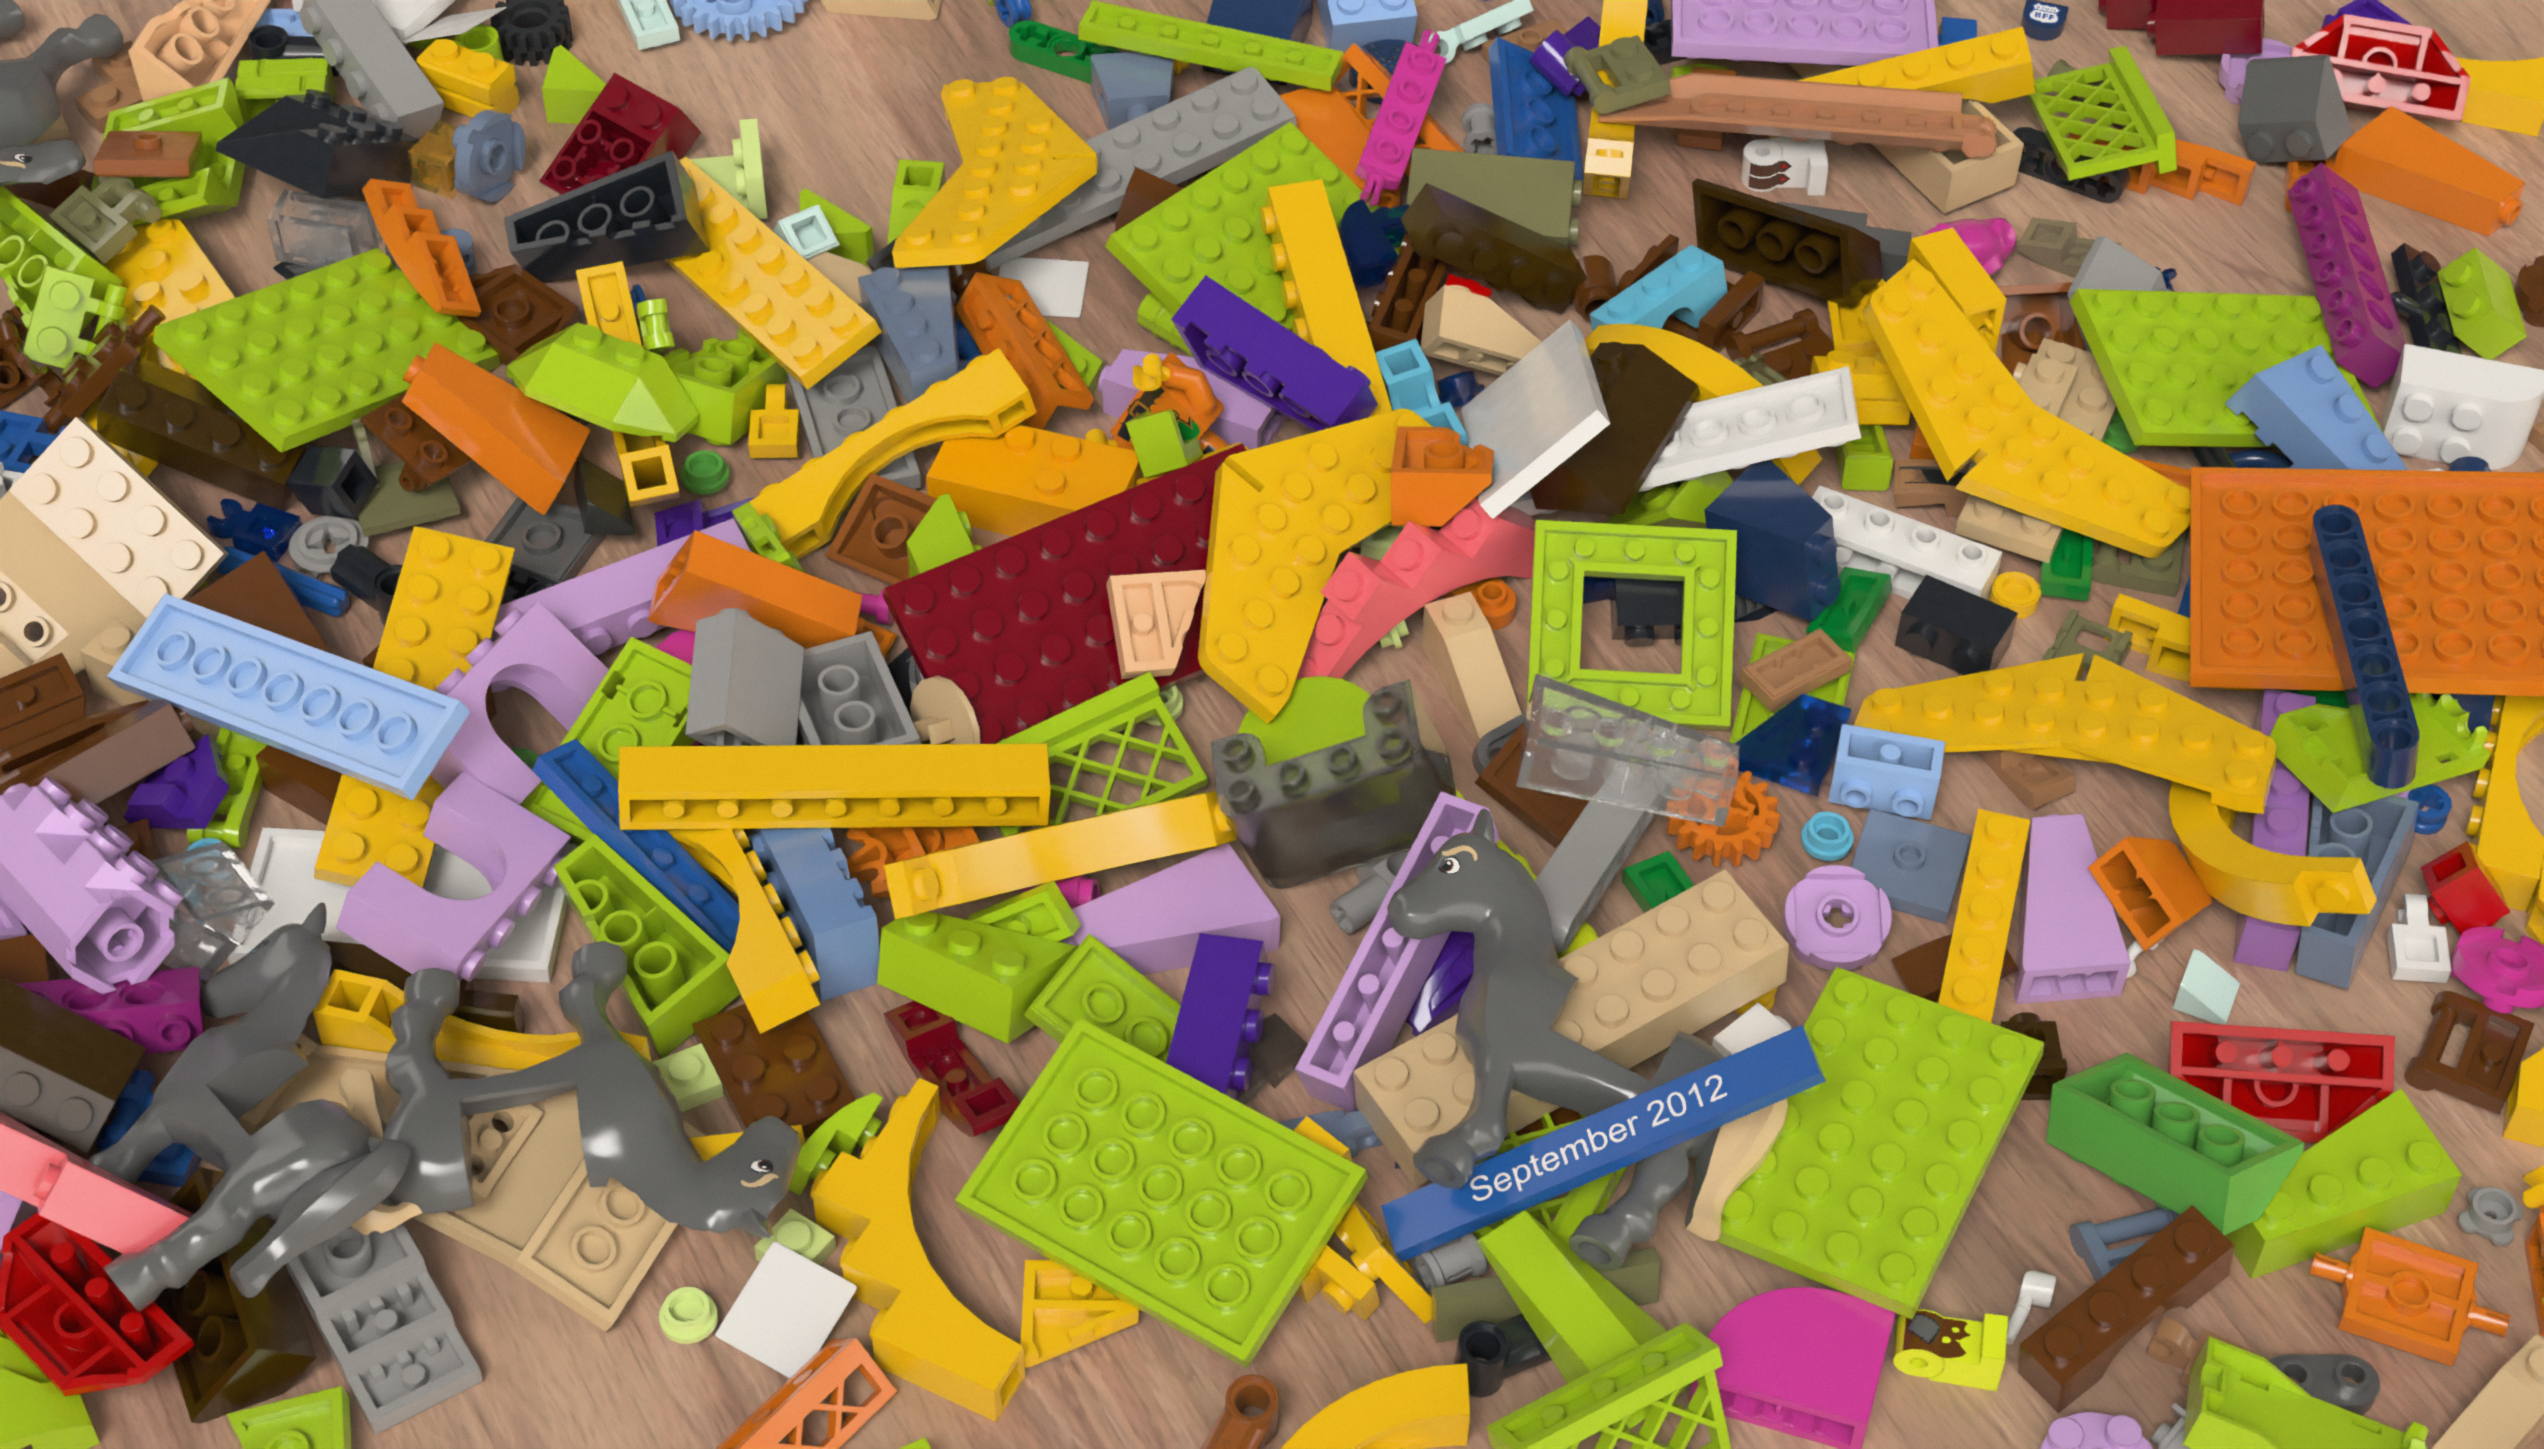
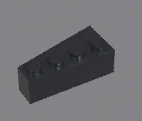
[504,151,709,282]

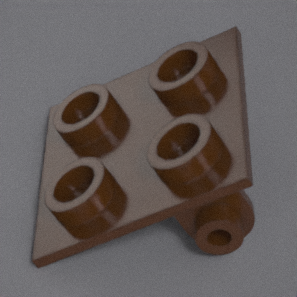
[360,392,473,492]

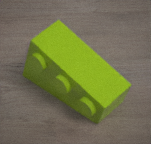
[877,911,1077,1044]

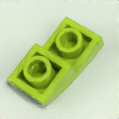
[789,1092,883,1196]

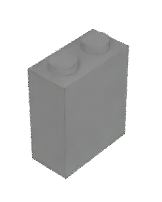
[685,608,804,746]

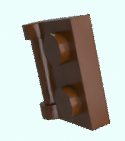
[1725,308,1834,380]
[2404,991,2535,1115]

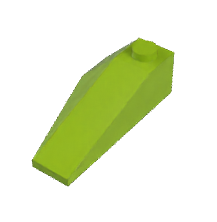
[663,329,787,446]
[1476,1210,1693,1435]

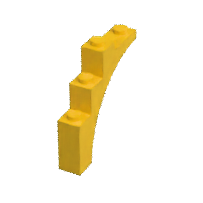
[810,1078,1025,1422]

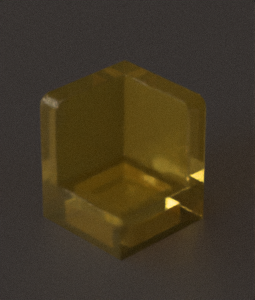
[408,121,459,200]

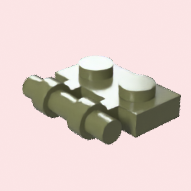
[48,177,161,265]

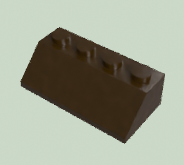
[1692,178,1882,308]
[1529,342,1700,515]
[97,356,319,512]
[0,976,147,1153]
[154,1167,317,1424]

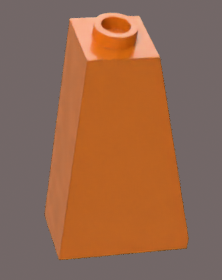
[1279,85,1401,213]
[2334,106,2526,237]
[401,342,591,516]
[647,530,864,649]

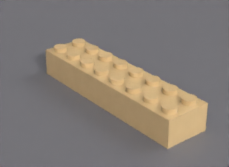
[1353,870,1789,1187]

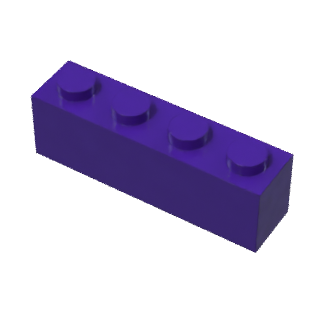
[1166,933,1275,1101]

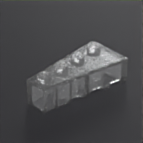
[1516,674,1740,827]

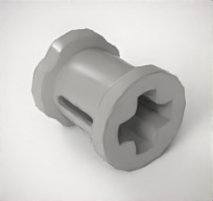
[1461,103,1497,155]
[1411,1232,1487,1294]

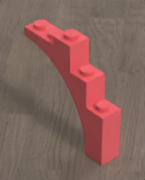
[1296,495,1535,679]
[0,1111,194,1253]

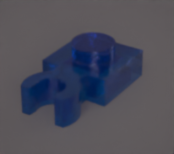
[206,498,302,562]

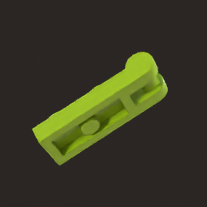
[636,298,675,357]
[187,727,267,849]

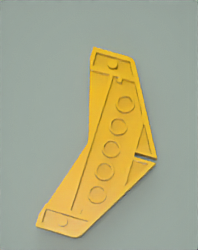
[892,77,1098,268]
[84,219,235,478]
[1863,259,2190,558]
[1198,409,1433,724]
[1854,653,2277,814]

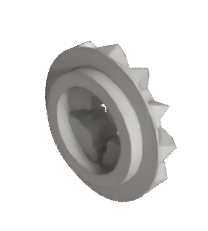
[289,516,370,579]

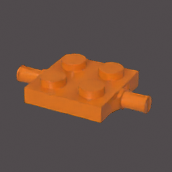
[2309,1227,2511,1367]

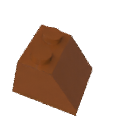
[1979,282,2084,376]

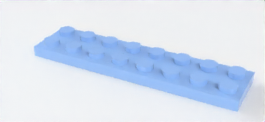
[107,593,471,801]

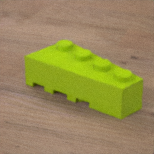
[0,186,123,335]
[553,834,740,1059]
[2224,1088,2462,1279]

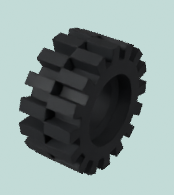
[490,0,573,67]

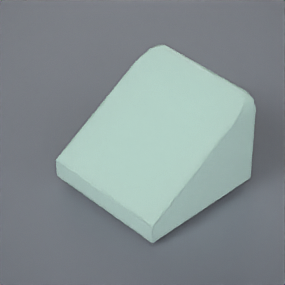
[773,204,840,260]
[2173,949,2240,1025]

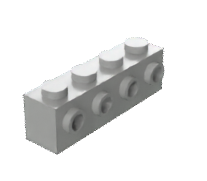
[300,0,444,138]

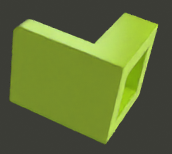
[1126,409,1203,478]

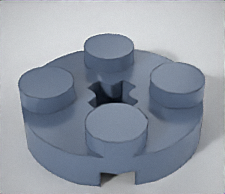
[452,109,526,202]

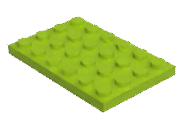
[1105,122,1404,332]
[153,248,500,453]
[2069,289,2383,447]
[1716,967,2044,1319]
[955,1018,1368,1369]

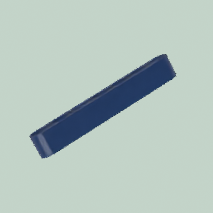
[2310,505,2419,789]

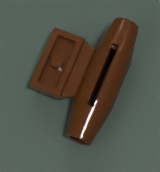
[0,653,150,785]

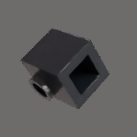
[286,445,379,519]

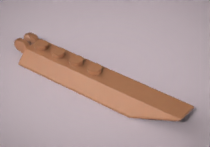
[1598,73,1997,158]

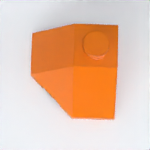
[1391,426,1494,528]

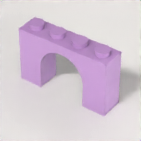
[430,600,609,805]
[336,771,572,982]

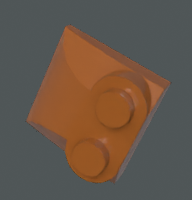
[825,472,958,586]

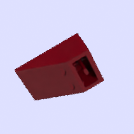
[539,72,702,195]

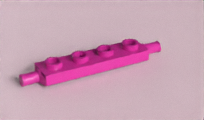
[1355,30,1447,206]

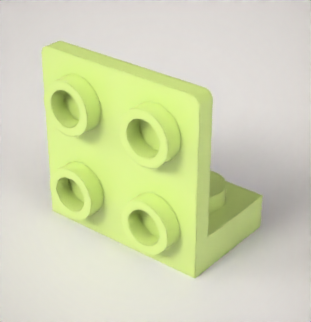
[679,118,768,219]

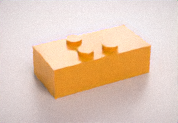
[926,424,1143,536]

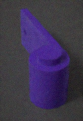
[1529,16,1601,98]

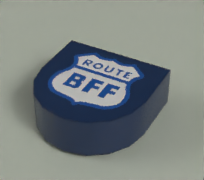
[2021,0,2069,41]

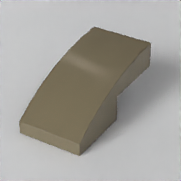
[2018,217,2121,278]

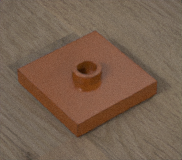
[94,131,203,177]

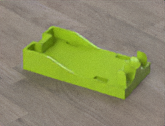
[520,637,696,846]
[2269,693,2491,813]
[2183,1336,2429,1449]

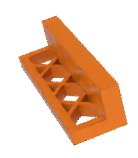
[1334,43,1466,177]
[955,272,1095,430]
[716,1337,897,1449]

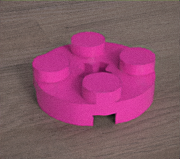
[2450,926,2544,1014]

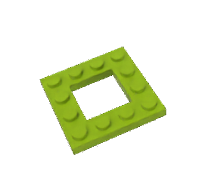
[1526,520,1737,731]

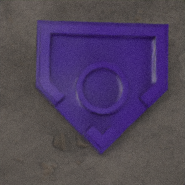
[123,734,230,829]

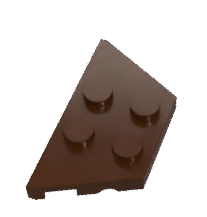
[457,264,580,366]

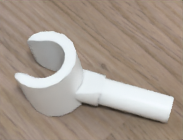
[2007,1271,2056,1344]

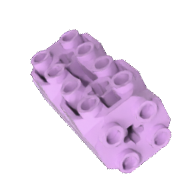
[0,776,185,994]

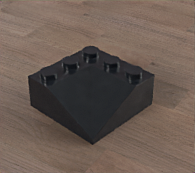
[215,89,420,199]

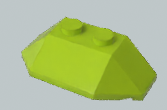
[506,322,700,443]

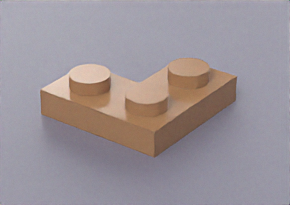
[75,41,143,134]

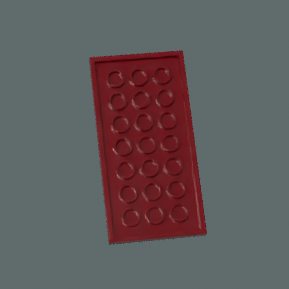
[882,443,1327,744]

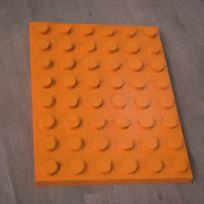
[2190,467,2544,696]

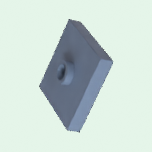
[1851,808,1971,924]

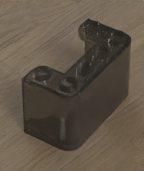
[1210,679,1457,889]

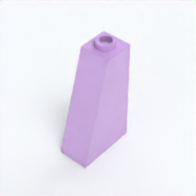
[1098,349,1288,449]
[2014,814,2131,1004]
[1059,843,1280,975]

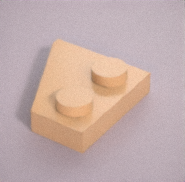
[1106,570,1206,679]

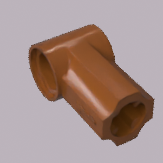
[1200,1374,1279,1449]

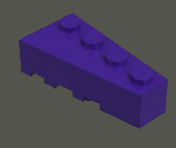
[1171,275,1378,432]

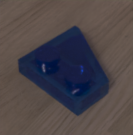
[1724,694,1851,797]

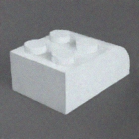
[2381,344,2544,470]

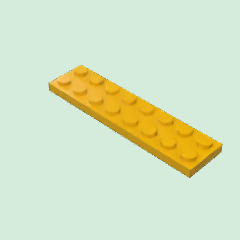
[664,156,882,390]
[314,526,515,889]

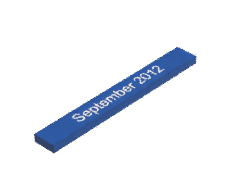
[1381,1025,1826,1262]

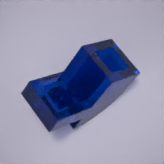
[1337,199,1410,291]

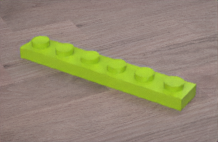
[1078,0,1344,92]

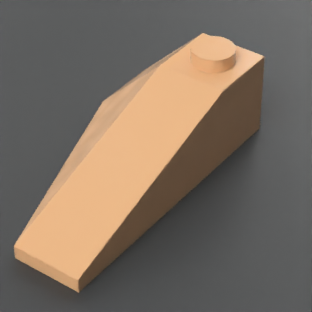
[128,0,271,102]

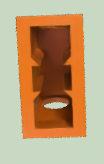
[2087,836,2212,951]

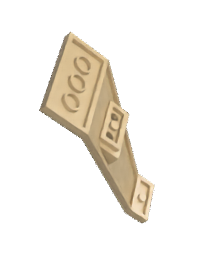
[0,417,229,678]
[237,1033,706,1332]

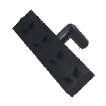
[2390,243,2463,355]

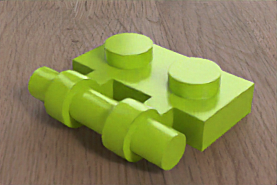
[22,264,128,369]

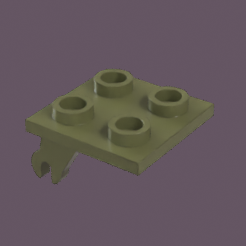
[351,418,461,537]

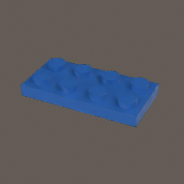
[1488,37,1584,185]

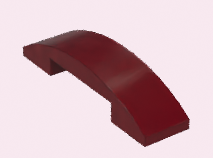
[884,1001,1021,1137]

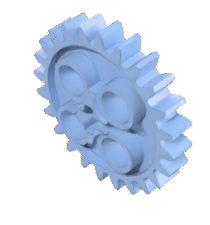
[670,0,809,41]

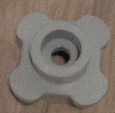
[2458,1187,2523,1246]

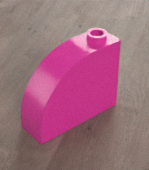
[1689,1287,1895,1449]

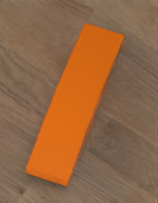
[2068,128,2257,206]
[362,178,481,317]

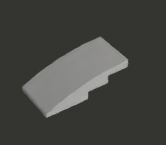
[269,1197,483,1435]

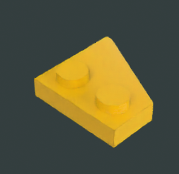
[1334,1199,1432,1324]
[1020,1260,1139,1368]

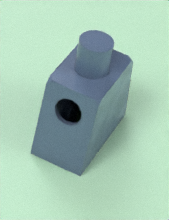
[1091,52,1174,131]

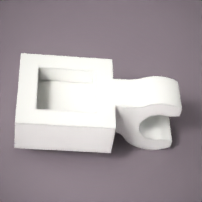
[2387,893,2451,983]

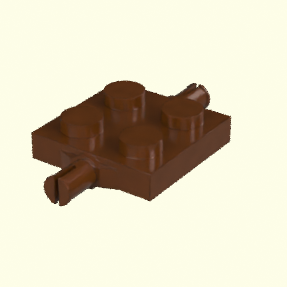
[43,304,166,434]

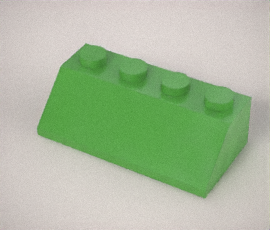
[2046,1053,2304,1235]

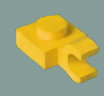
[748,384,800,458]

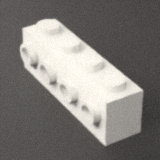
[1812,485,2003,600]

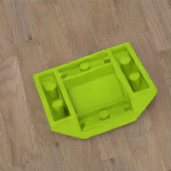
[90,77,246,228]

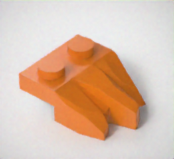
[845,826,980,898]

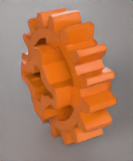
[1665,765,1780,867]

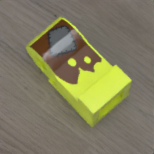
[1893,1309,2008,1391]

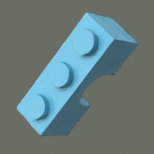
[1589,245,1728,332]
[1375,339,1468,446]

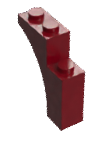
[2098,0,2265,55]

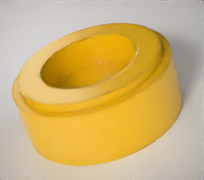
[1989,571,2041,619]

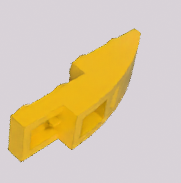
[2104,593,2264,691]

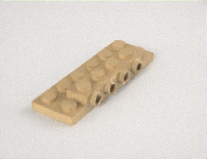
[1955,338,2118,563]

